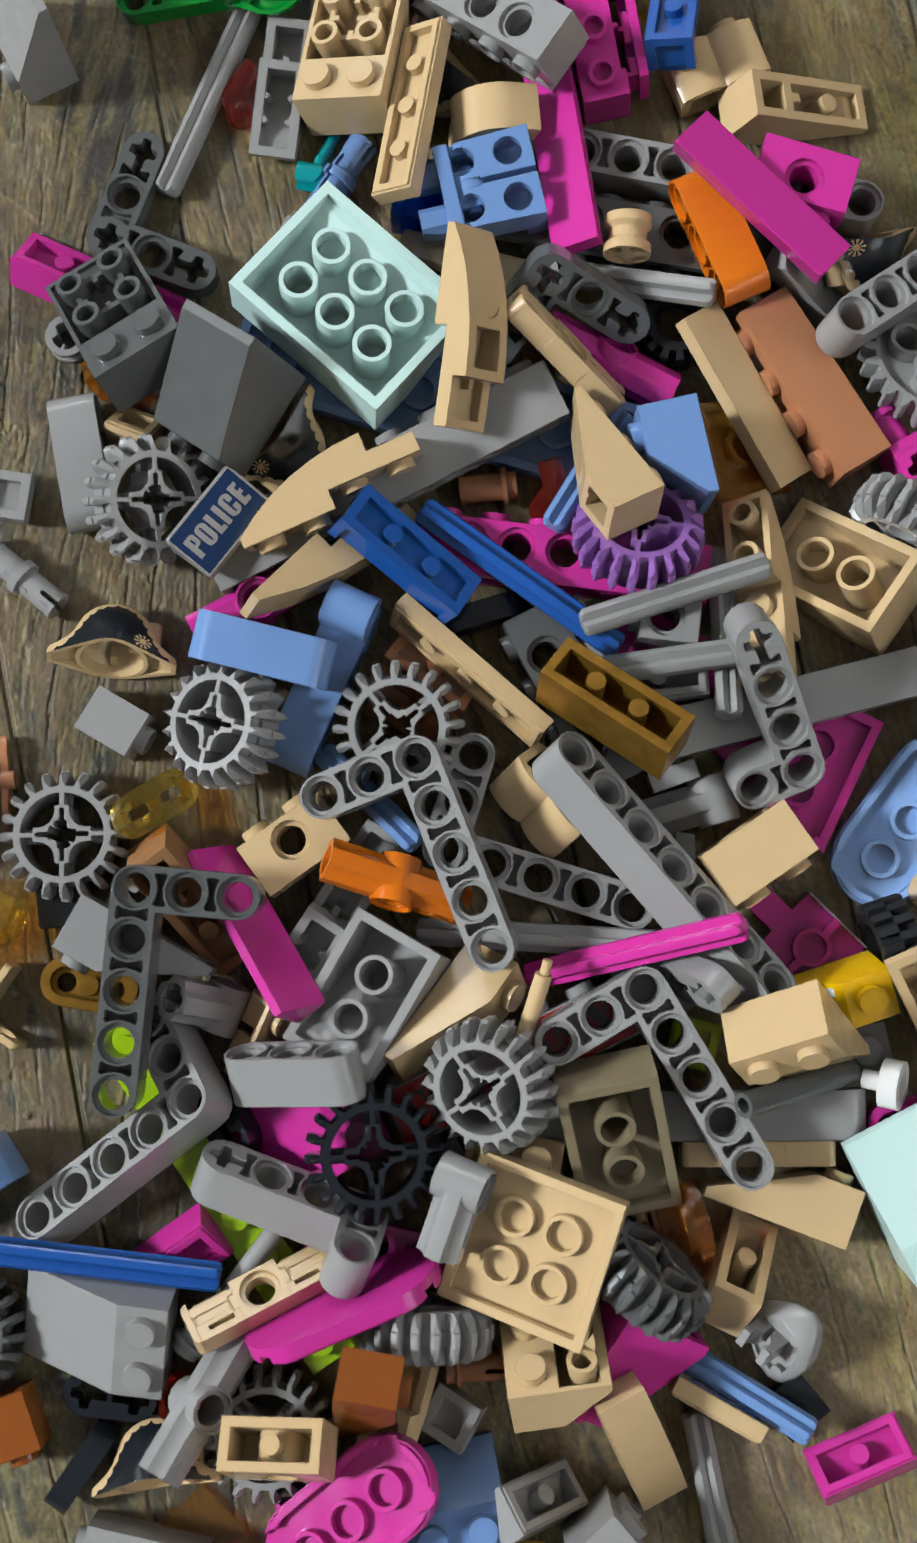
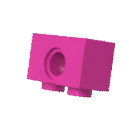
[758,132,861,231]

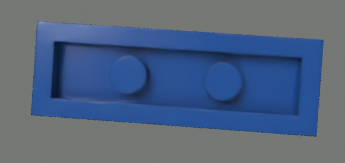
[644,0,701,71]
[328,484,482,624]

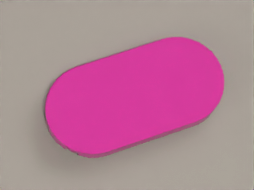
[245,1248,442,1365]
[265,1432,439,1543]

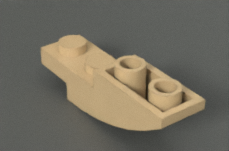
[433,221,508,434]
[240,431,423,556]
[722,489,801,682]

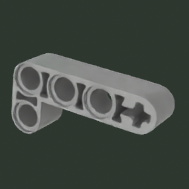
[722,602,826,809]
[190,1139,389,1300]

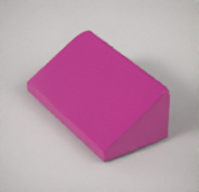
[132,1203,234,1292]
[802,1411,917,1506]

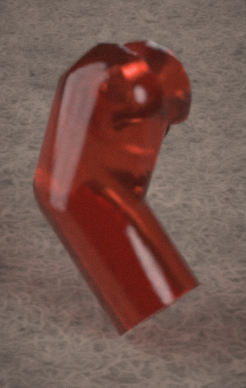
[222,59,258,130]
[529,457,566,518]

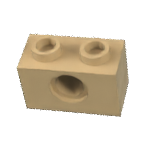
[236,792,353,898]
[216,1415,339,1483]

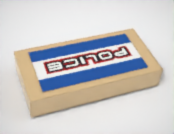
[667,1372,769,1444]

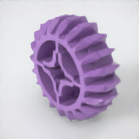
[571,480,705,594]

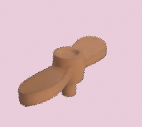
[0,735,19,827]

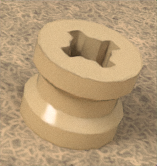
[603,208,653,264]

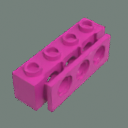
[562,0,649,126]

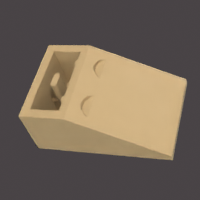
[292,0,409,136]

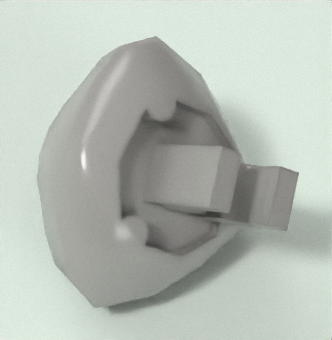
[735,1299,824,1383]

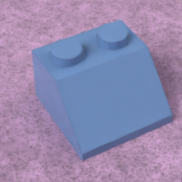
[627,393,720,514]
[408,1430,503,1543]

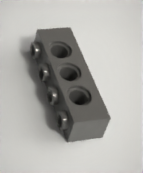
[498,607,644,782]

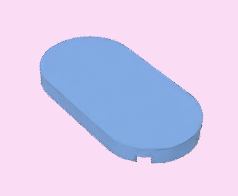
[828,739,917,905]

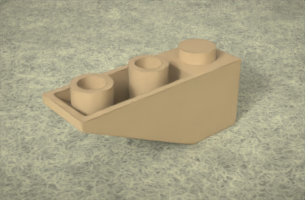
[569,385,665,540]

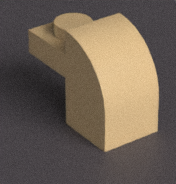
[448,81,541,146]

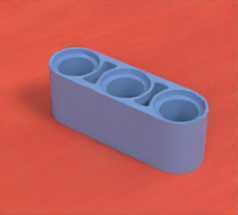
[187,608,338,691]

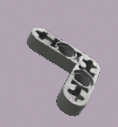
[87,131,219,299]
[505,243,650,366]

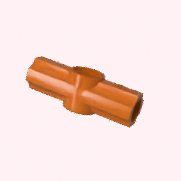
[319,838,473,925]

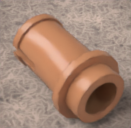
[458,466,519,506]
[444,1348,506,1389]

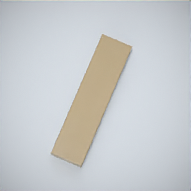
[371,16,452,205]
[675,301,812,493]
[389,592,554,747]

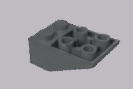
[45,237,178,413]

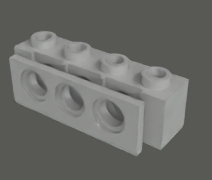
[410,0,589,92]

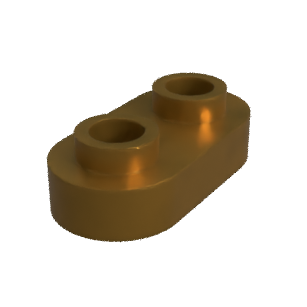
[40,957,140,1013]

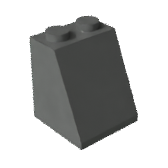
[154,299,306,477]

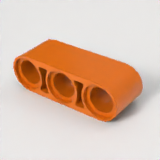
[668,171,771,309]

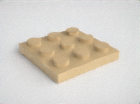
[437,1150,630,1354]

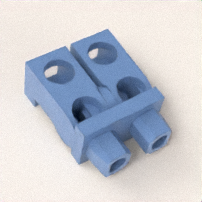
[414,123,547,242]

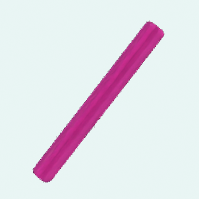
[523,912,749,987]

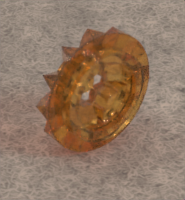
[674,1181,716,1264]

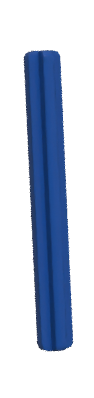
[416,498,626,655]
[0,1236,222,1292]

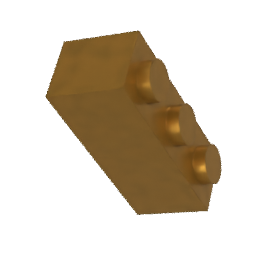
[535,637,696,780]

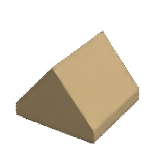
[103,407,165,447]

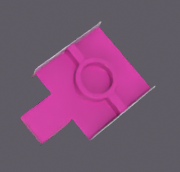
[749,886,868,975]

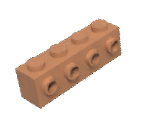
[731,286,891,489]

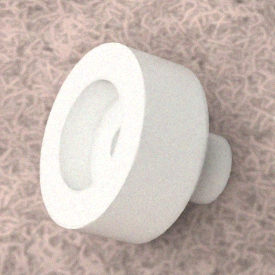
[860,1057,909,1111]

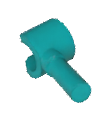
[295,135,340,192]

